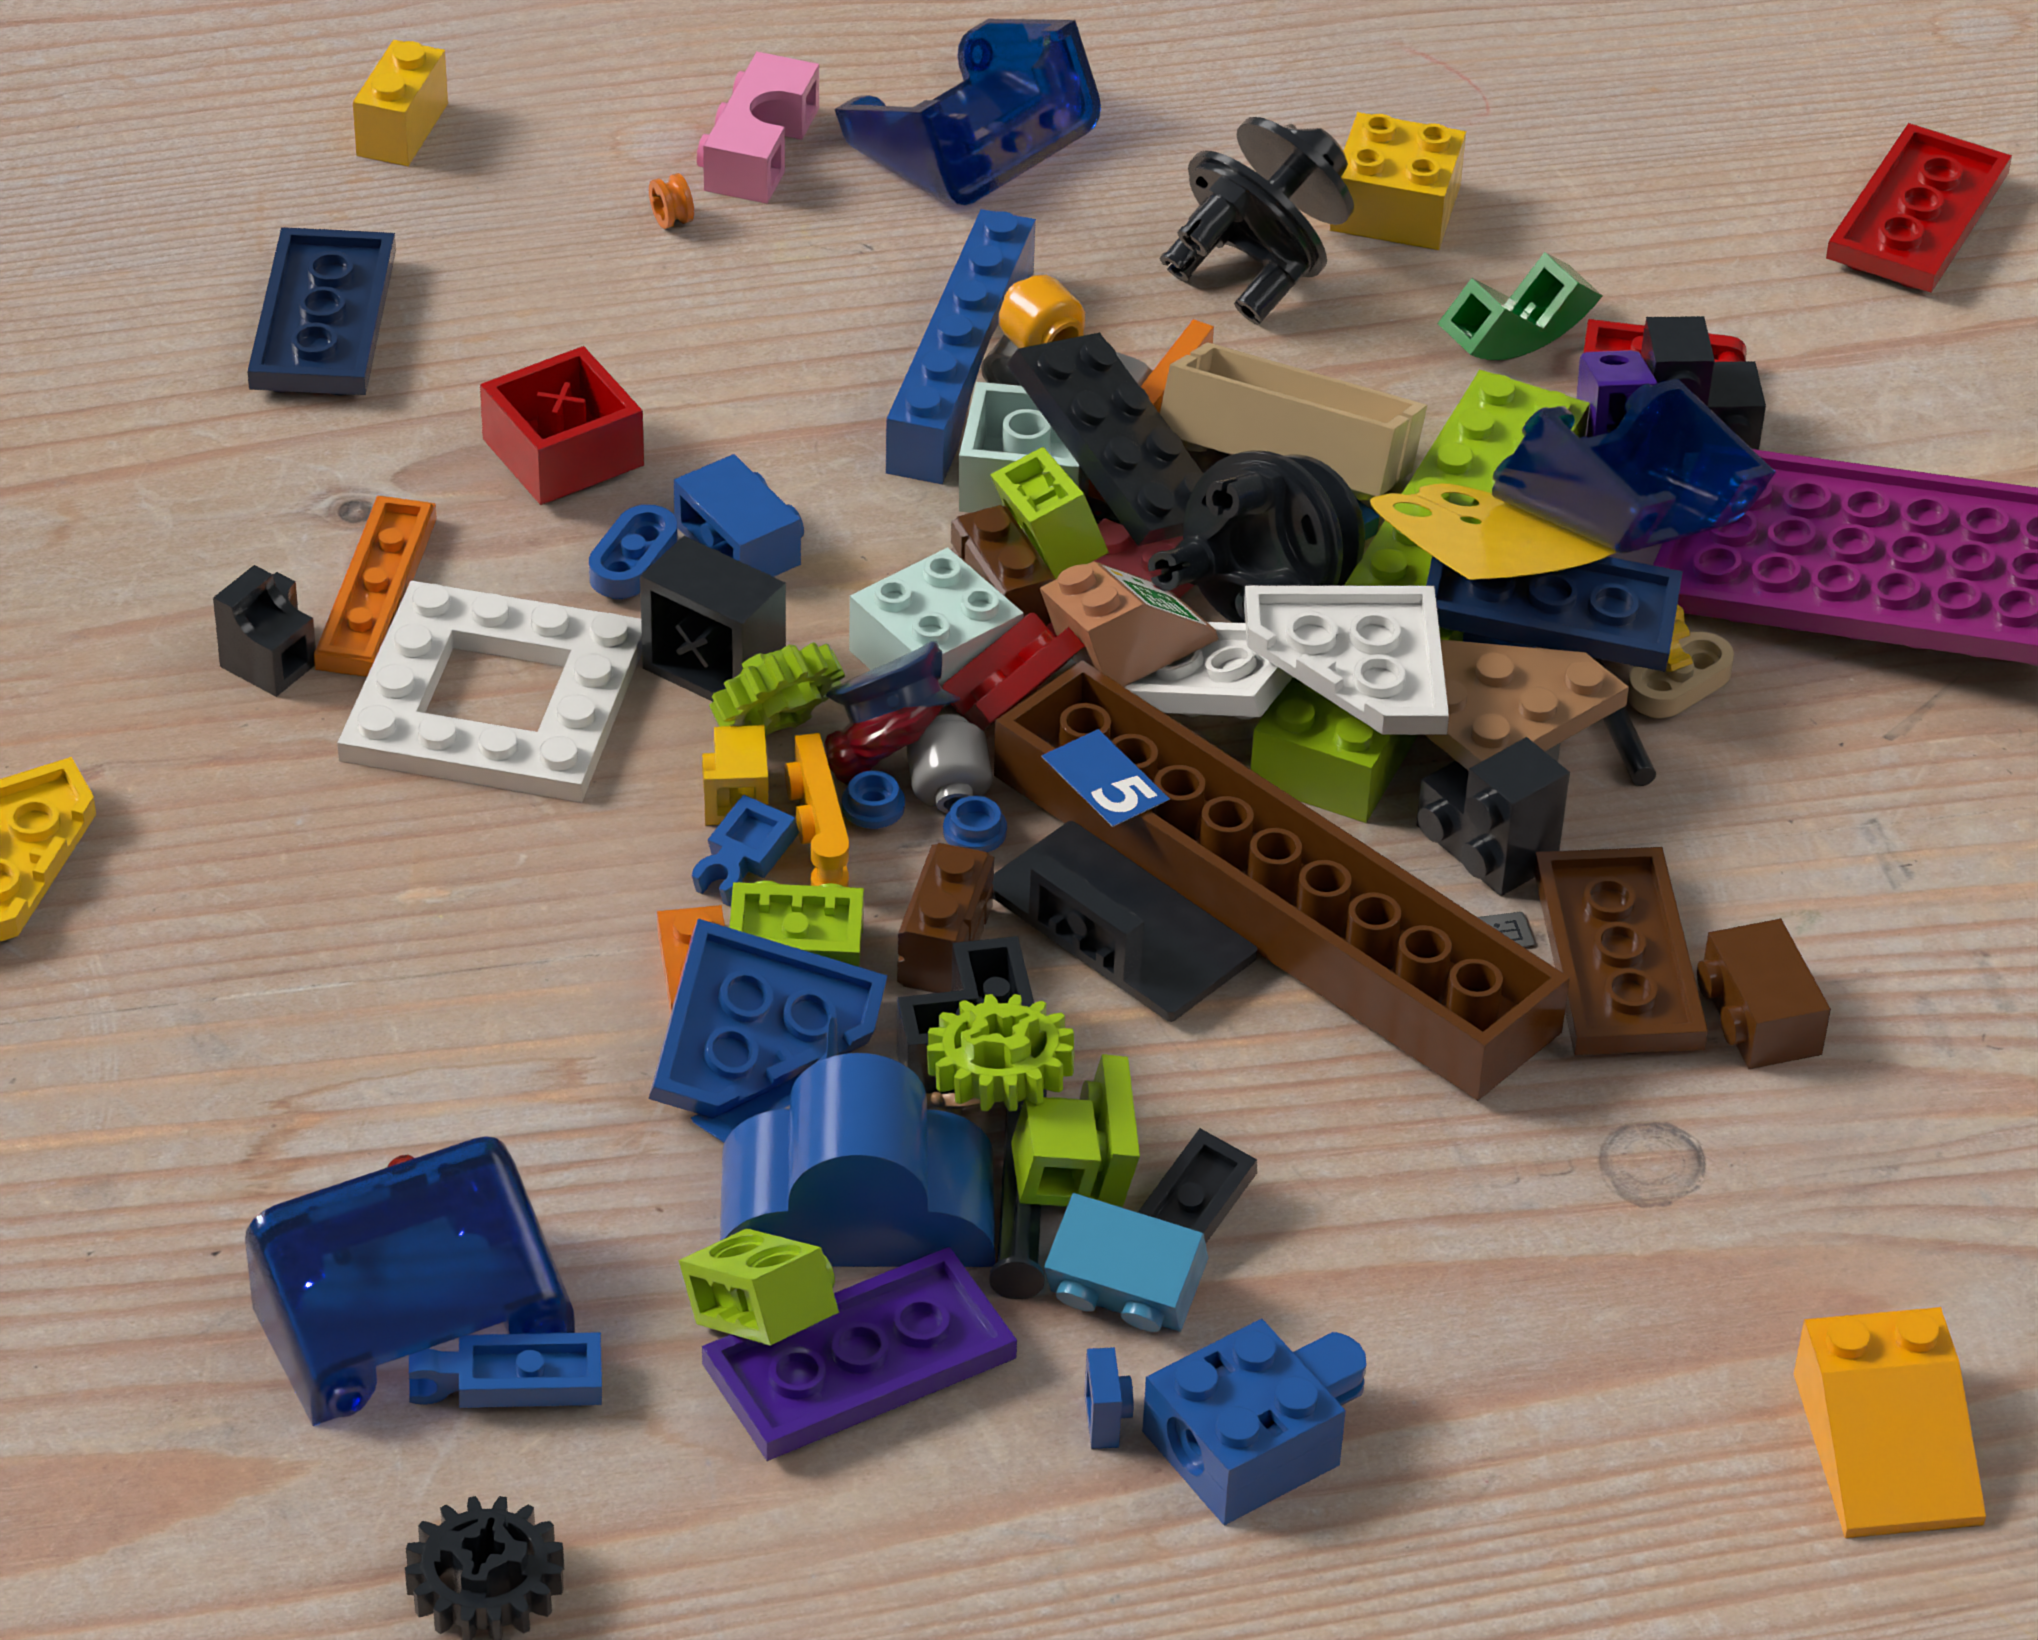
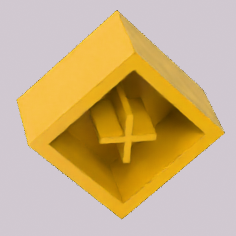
[1329,112,1467,250]

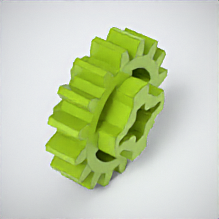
[709,642,845,737]
[927,994,1075,1111]

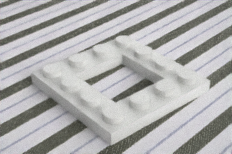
[337,581,642,803]

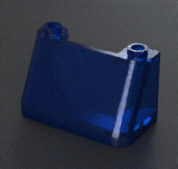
[834,18,1101,206]
[245,1136,575,1426]

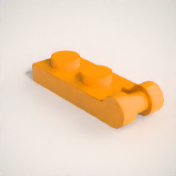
[785,733,849,887]

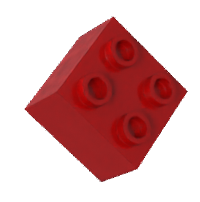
[480,346,644,505]

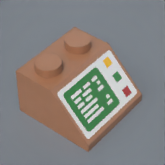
[1040,561,1219,687]

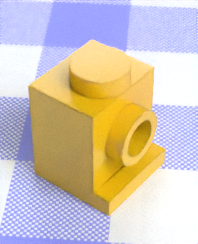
[702,725,768,826]

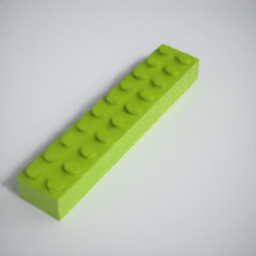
[1251,369,1590,823]

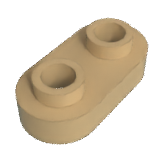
[1627,632,1734,718]

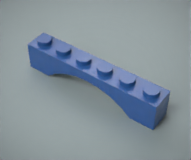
[886,209,1036,485]

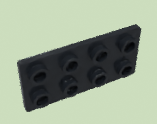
[992,821,1257,1022]

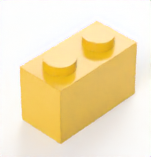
[353,39,448,167]

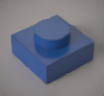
[1084,1347,1134,1449]

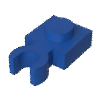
[692,795,799,906]

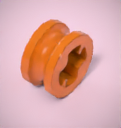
[649,173,694,229]

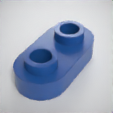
[589,505,678,599]

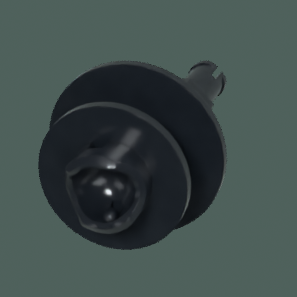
[1160,117,1354,325]
[1148,450,1365,623]

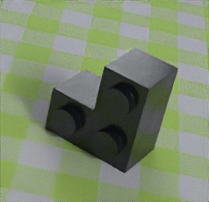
[1641,316,1766,453]
[1416,737,1570,896]
[896,936,1034,1094]

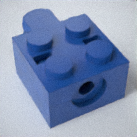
[1142,1318,1367,1526]

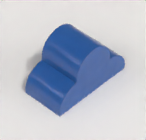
[720,1053,996,1267]

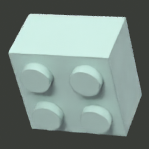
[959,382,1087,513]

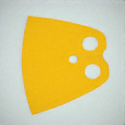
[1370,483,1639,580]

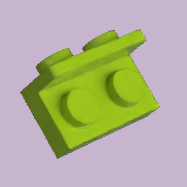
[729,881,864,967]
[1050,1054,1140,1208]

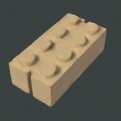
[1160,342,1428,500]

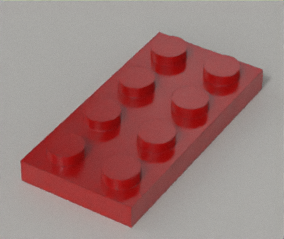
[1826,123,2012,293]

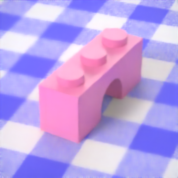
[697,51,819,204]

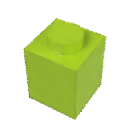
[1011,1097,1101,1206]

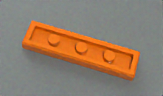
[314,496,437,677]

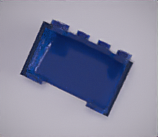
[1492,378,1776,553]

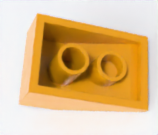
[1793,1307,1986,1538]

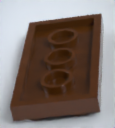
[1534,847,1708,1056]

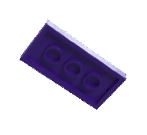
[702,1247,1017,1461]

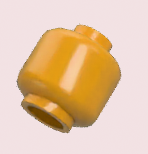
[999,275,1086,349]

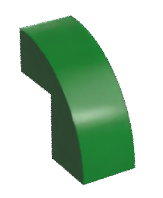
[1437,252,1603,360]

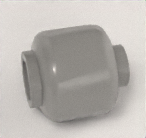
[906,715,993,813]

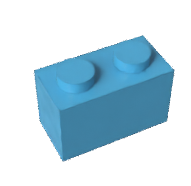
[1044,1193,1209,1332]

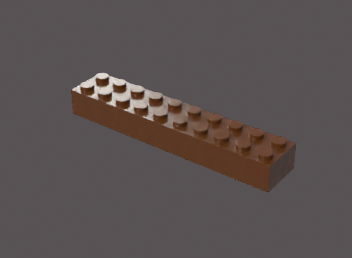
[994,660,1570,1101]

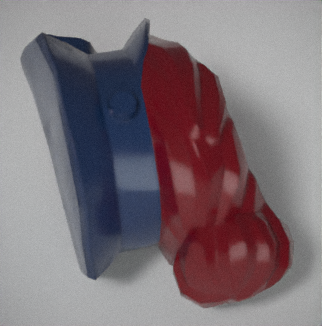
[823,641,960,785]

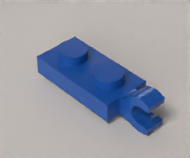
[409,1332,602,1408]

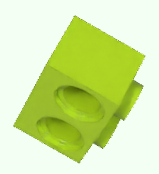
[990,447,1109,579]
[678,1228,839,1345]

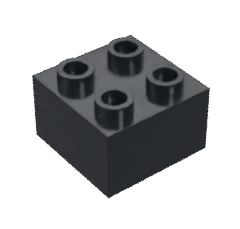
[640,536,786,702]

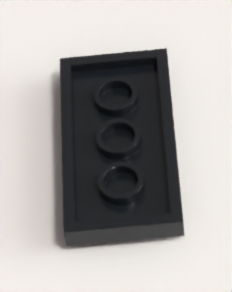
[1006,332,1204,546]

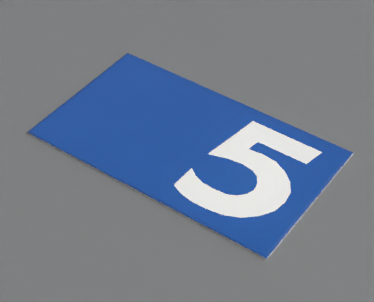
[1041,729,1170,827]

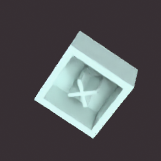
[849,547,1024,708]

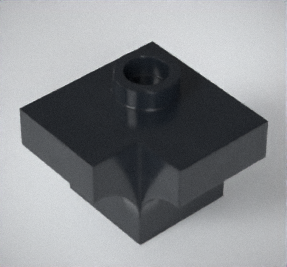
[213,565,316,697]

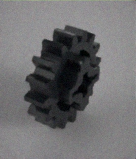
[404,1496,565,1640]

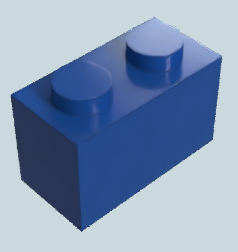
[674,454,804,577]

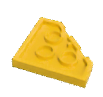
[0,757,96,942]

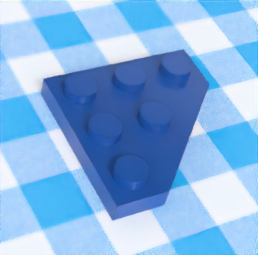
[648,919,887,1118]

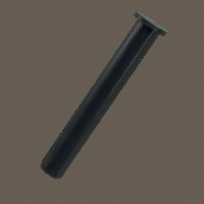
[989,1089,1047,1300]

